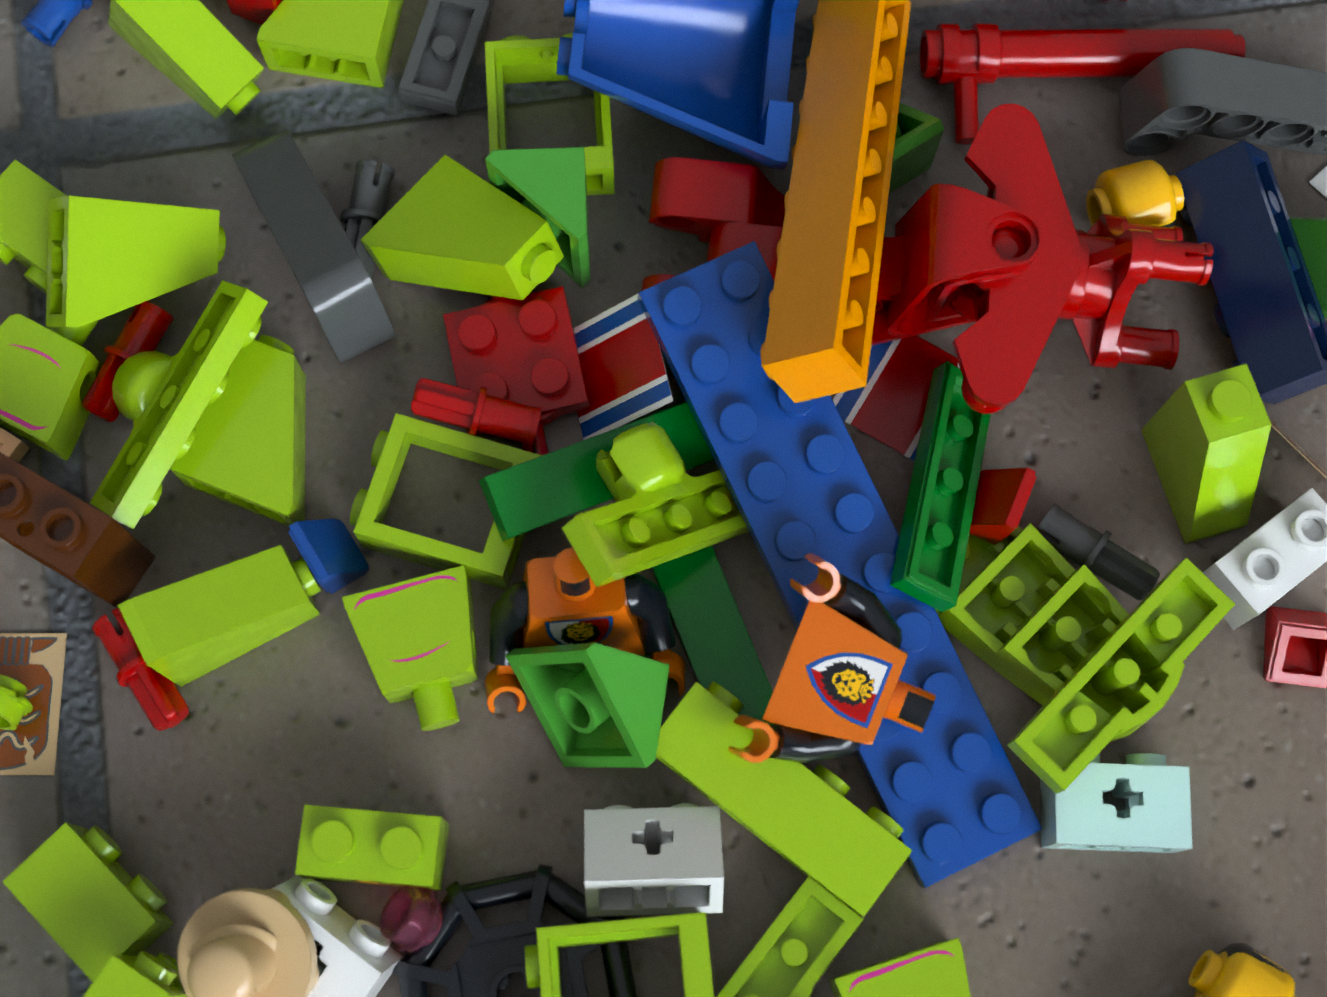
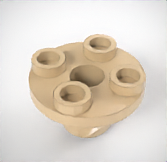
[177,888,319,997]

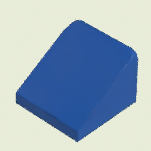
[288,518,369,594]

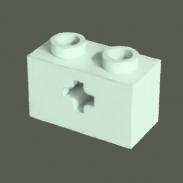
[1040,753,1192,853]

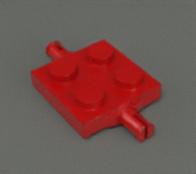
[443,286,591,455]

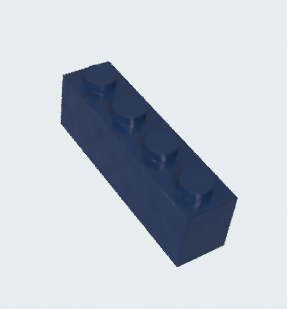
[1176,140,1327,404]

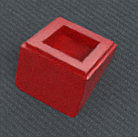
[969,467,1037,545]
[1263,606,1327,688]

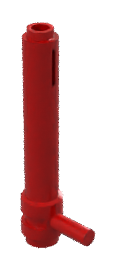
[919,23,1246,144]

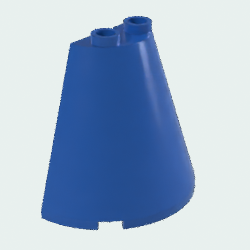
[556,0,800,170]

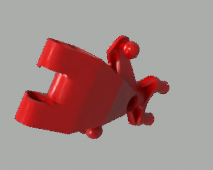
[641,103,1214,414]

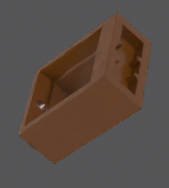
[0,452,156,608]

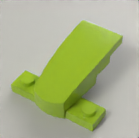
[935,523,1235,794]

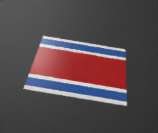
[574,293,673,440]
[833,335,960,462]

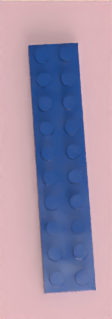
[637,241,1042,888]

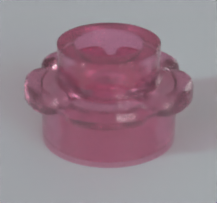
[380,886,443,952]

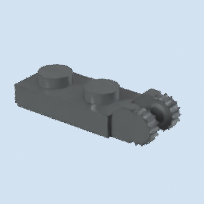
[398,0,494,116]

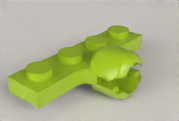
[90,280,268,529]
[562,422,749,588]
[717,876,864,997]

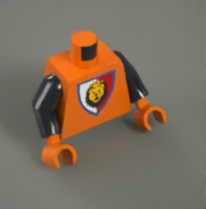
[484,547,685,713]
[729,553,936,763]

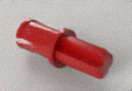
[82,301,174,422]
[411,378,542,446]
[92,608,189,731]

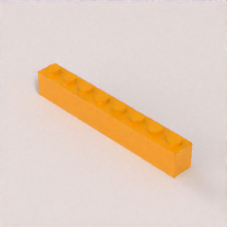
[760,0,911,403]

